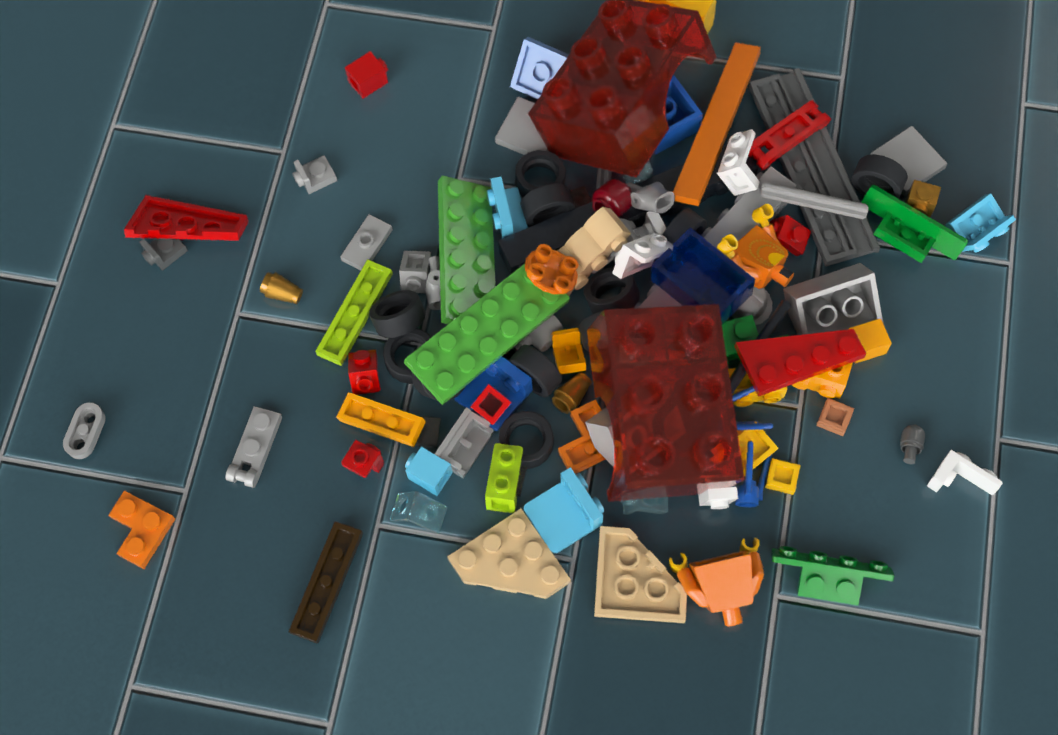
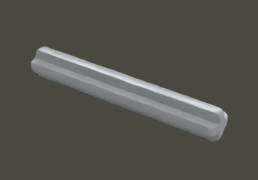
[760,182,868,219]

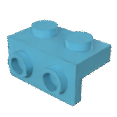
[487,177,528,238]
[945,193,1016,252]

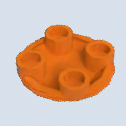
[525,244,578,294]

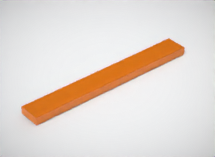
[673,43,760,206]

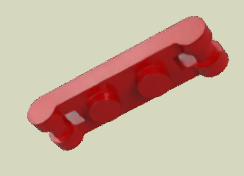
[748,100,831,170]

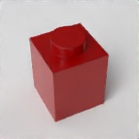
[345,51,388,99]
[471,384,512,425]

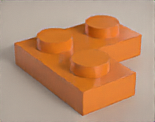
[558,399,605,474]
[108,491,175,569]

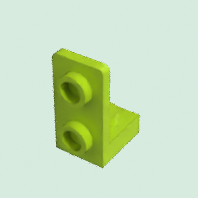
[485,443,523,513]

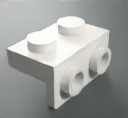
[612,233,675,279]

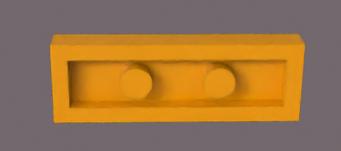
[337,392,426,447]

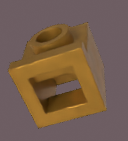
[905,180,941,217]

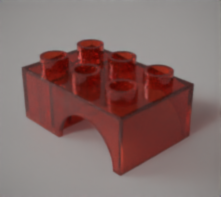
[528,0,717,178]
[587,304,745,502]

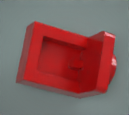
[769,214,811,256]
[348,349,381,395]
[341,439,385,478]

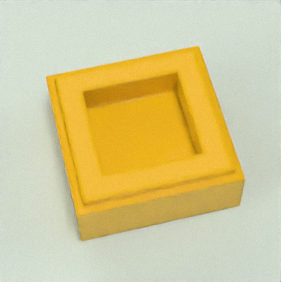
[765,458,801,495]

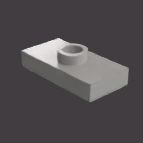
[340,215,393,271]

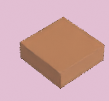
[816,398,855,436]

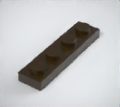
[289,521,363,644]

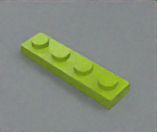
[315,259,393,366]

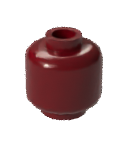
[592,179,632,218]

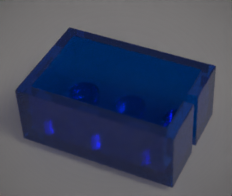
[651,228,755,332]

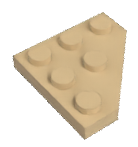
[447,509,571,599]
[594,526,687,623]

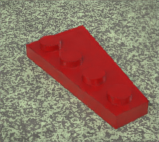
[124,195,248,241]
[735,329,866,397]

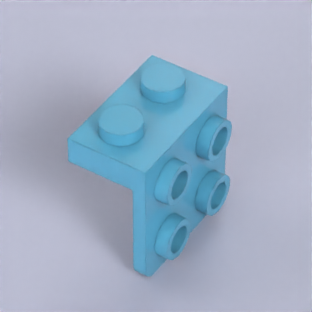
[524,467,605,554]

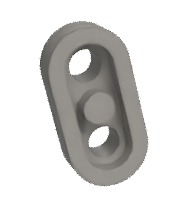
[63,403,105,459]

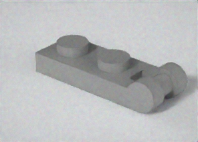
[225,406,282,488]

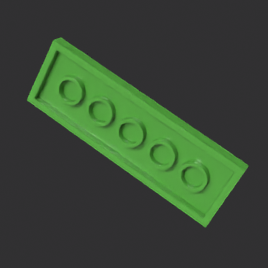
[438,175,496,324]
[404,264,570,405]

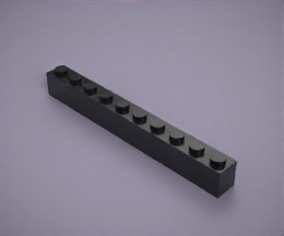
[498,146,759,275]

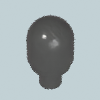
[900,424,925,464]

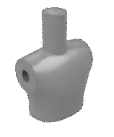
[627,182,675,213]
[425,256,441,310]
[512,315,563,352]

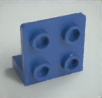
[454,356,533,431]

